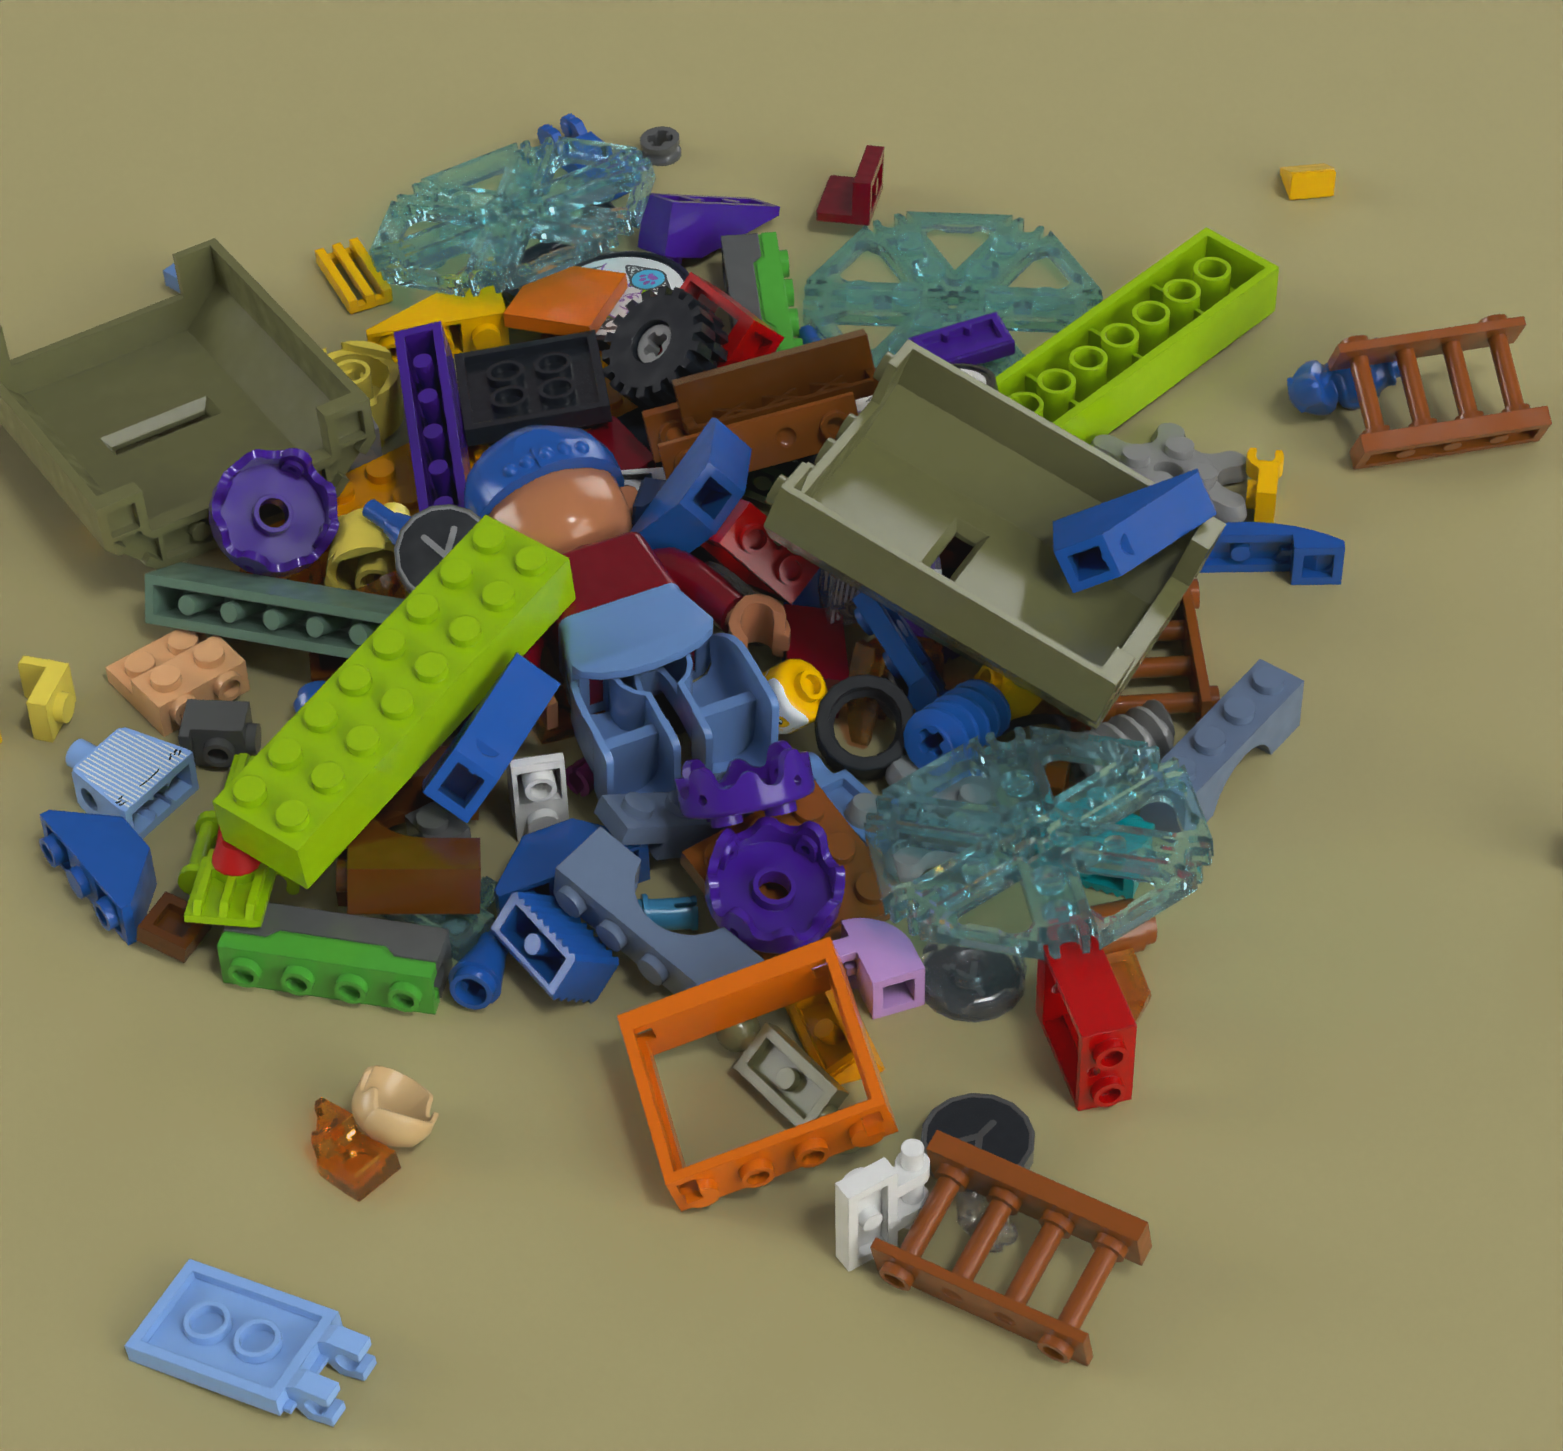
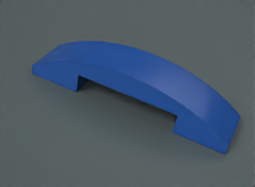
[1199,522,1345,585]

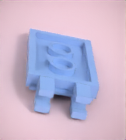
[124,1259,377,1427]

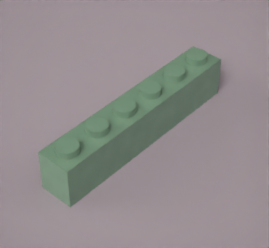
[145,562,404,658]

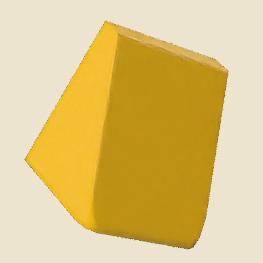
[1280,163,1336,200]

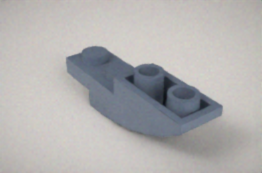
[594,771,756,860]

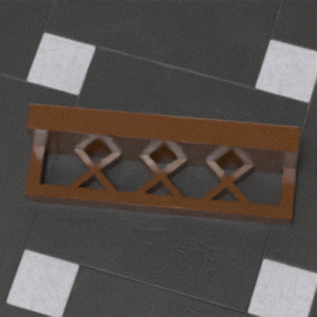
[672,329,879,435]

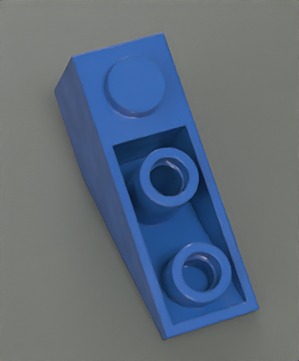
[1053,468,1217,593]
[422,652,561,823]

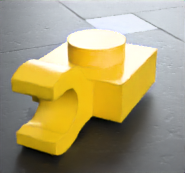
[1246,447,1284,523]

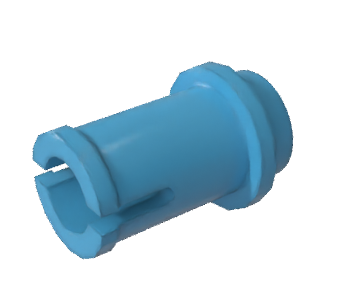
[637,894,699,931]

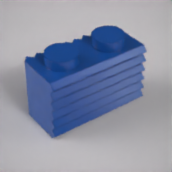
[491,892,619,1004]

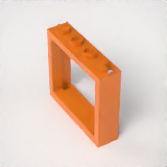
[617,936,899,1212]

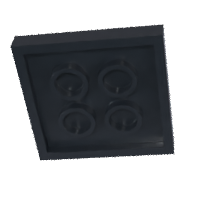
[454,330,613,447]

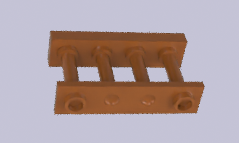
[1327,314,1552,470]
[641,391,858,480]
[1081,579,1220,731]
[870,1130,1152,1367]

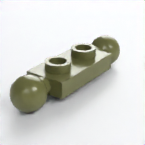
[715,1017,862,1155]

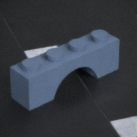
[1140,659,1304,847]
[553,826,765,994]

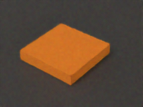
[503,261,628,336]

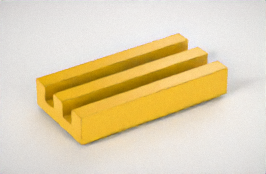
[315,237,393,314]

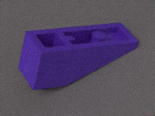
[637,193,780,264]

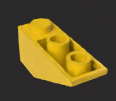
[366,278,510,363]

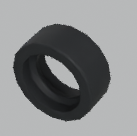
[815,674,914,780]

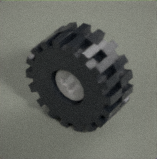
[601,286,729,411]

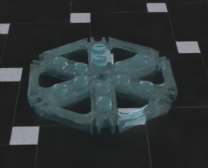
[369,136,656,297]
[803,211,1103,377]
[863,726,1214,960]

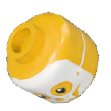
[762,659,828,734]

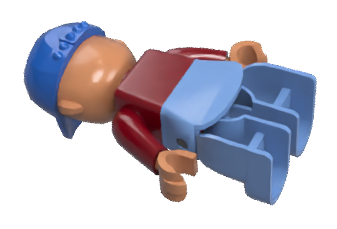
[464,425,791,801]

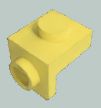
[18,656,76,743]

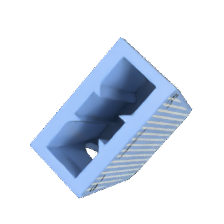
[65,727,199,839]

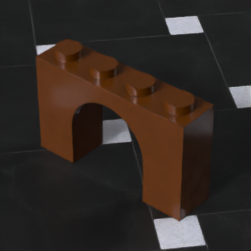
[336,747,481,914]

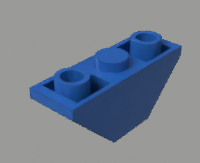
[630,417,752,553]
[39,810,157,946]
[494,818,650,917]

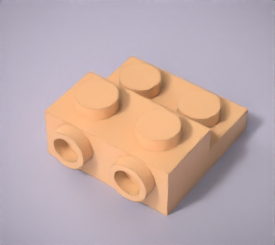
[106,629,250,737]

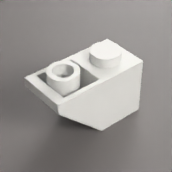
[506,752,569,842]

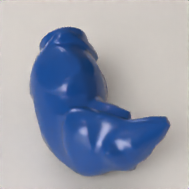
[1287,337,1400,416]

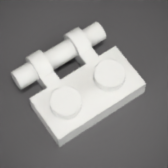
[835,1139,930,1272]

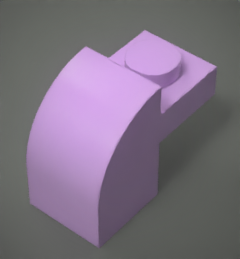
[813,918,925,1020]

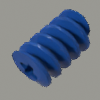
[903,679,1011,774]

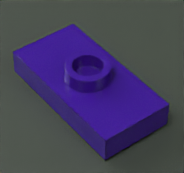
[908,311,1015,365]

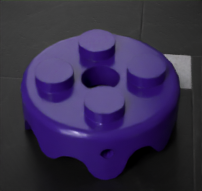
[209,448,340,577]
[674,740,815,828]
[705,816,845,954]

